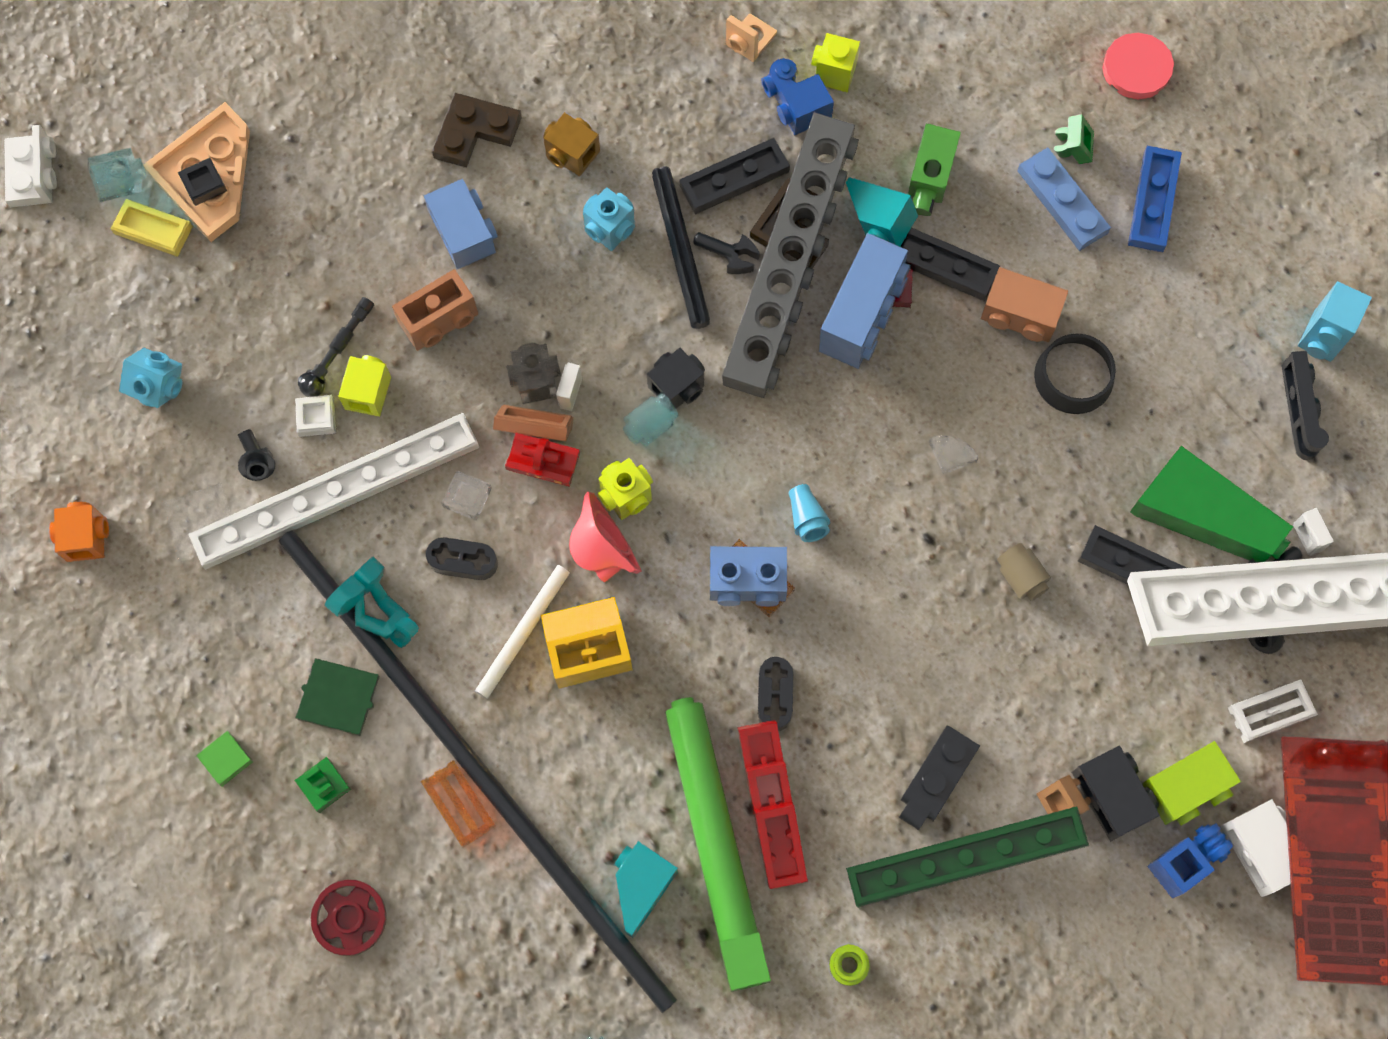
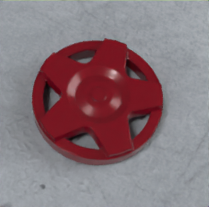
[311,880,387,956]

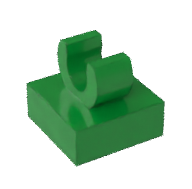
[1054,114,1094,164]
[294,757,351,813]

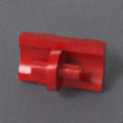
[505,433,580,487]

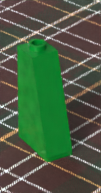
[1130,446,1293,563]

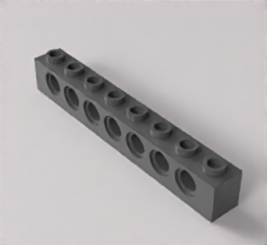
[722,112,859,398]

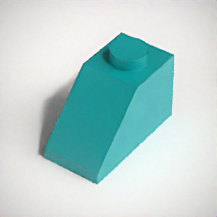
[845,177,918,247]
[614,841,678,938]

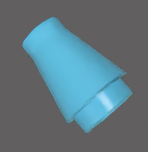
[788,484,830,542]

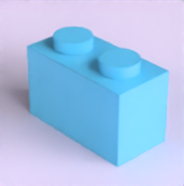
[1298,281,1372,362]

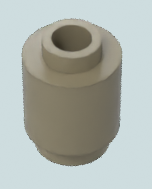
[997,543,1051,601]

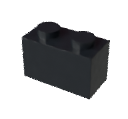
[1071,745,1160,842]

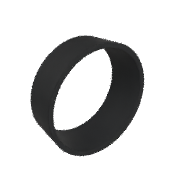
[1034,333,1116,414]

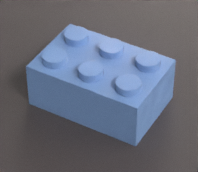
[819,233,911,369]

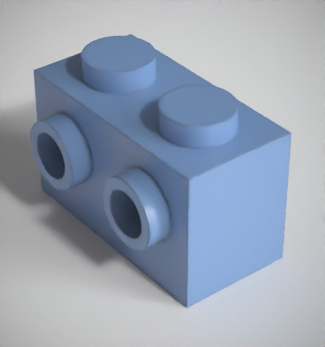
[424,179,498,270]
[710,546,787,607]

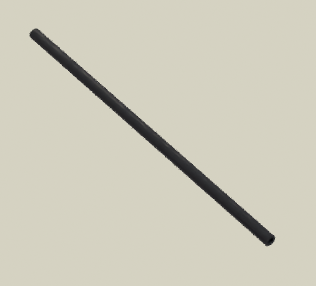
[279,530,677,1014]

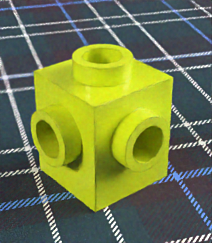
[597,458,653,520]

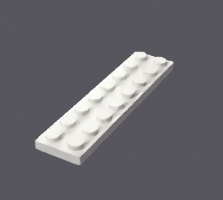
[1127,553,1388,646]

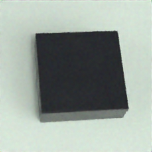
[178,157,227,206]

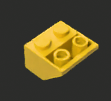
[541,597,633,689]

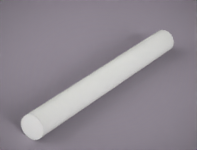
[475,565,570,699]

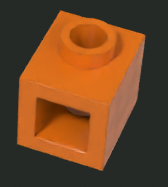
[49,502,109,562]

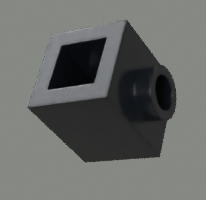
[647,347,705,413]

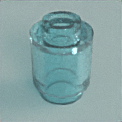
[623,393,679,446]

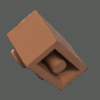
[980,267,1069,343]
[392,269,478,351]

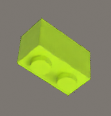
[1142,741,1241,826]

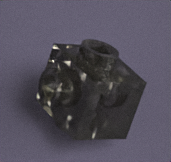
[506,343,561,405]

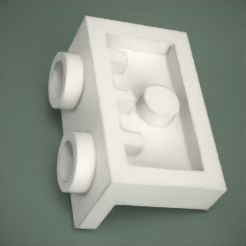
[4,125,57,208]

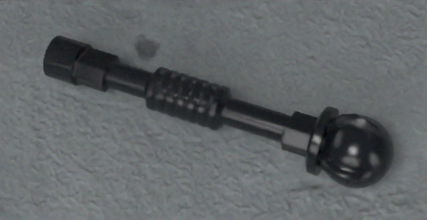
[298,297,374,397]

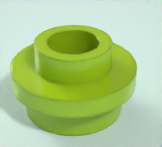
[829,944,870,986]

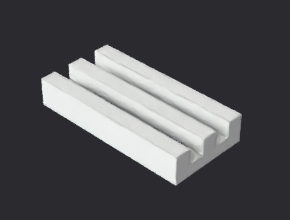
[1228,680,1318,743]

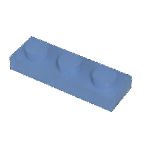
[1017,147,1111,251]

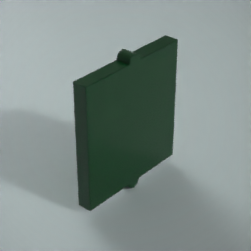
[295,658,380,736]

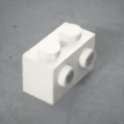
[1220,799,1312,897]

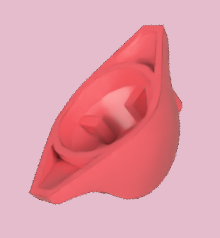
[569,492,642,582]

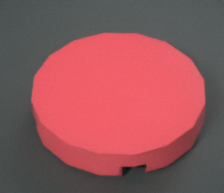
[1102,32,1174,100]

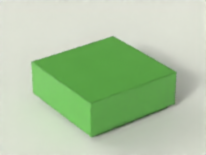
[196,731,253,787]

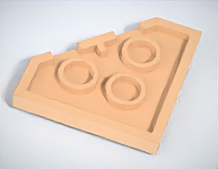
[142,102,250,242]

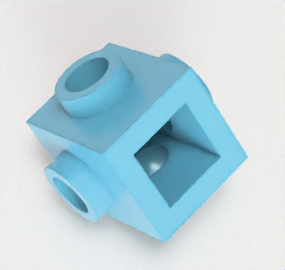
[583,187,635,251]
[119,348,183,408]

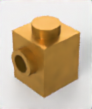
[543,112,600,177]

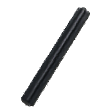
[652,166,710,329]

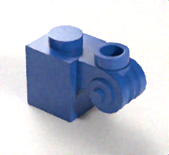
[761,58,834,135]
[1147,823,1234,898]

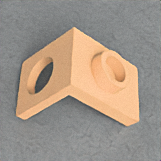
[726,14,777,62]

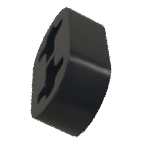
[426,537,498,580]
[757,656,794,731]

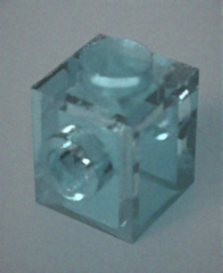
[88,148,146,202]

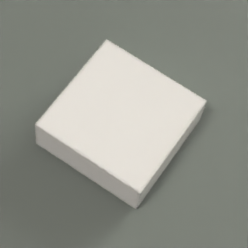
[556,362,582,411]
[295,395,336,437]
[1293,508,1334,556]

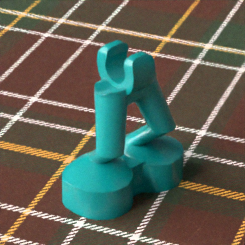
[324,556,419,648]

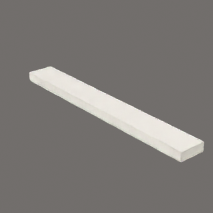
[189,413,479,570]

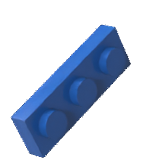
[1128,145,1182,253]

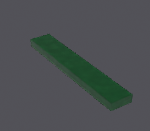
[846,806,1089,908]

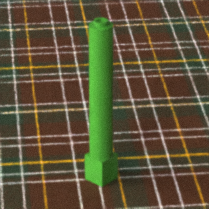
[665,697,771,992]

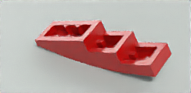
[737,720,808,889]

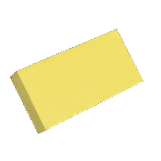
[110,199,193,257]

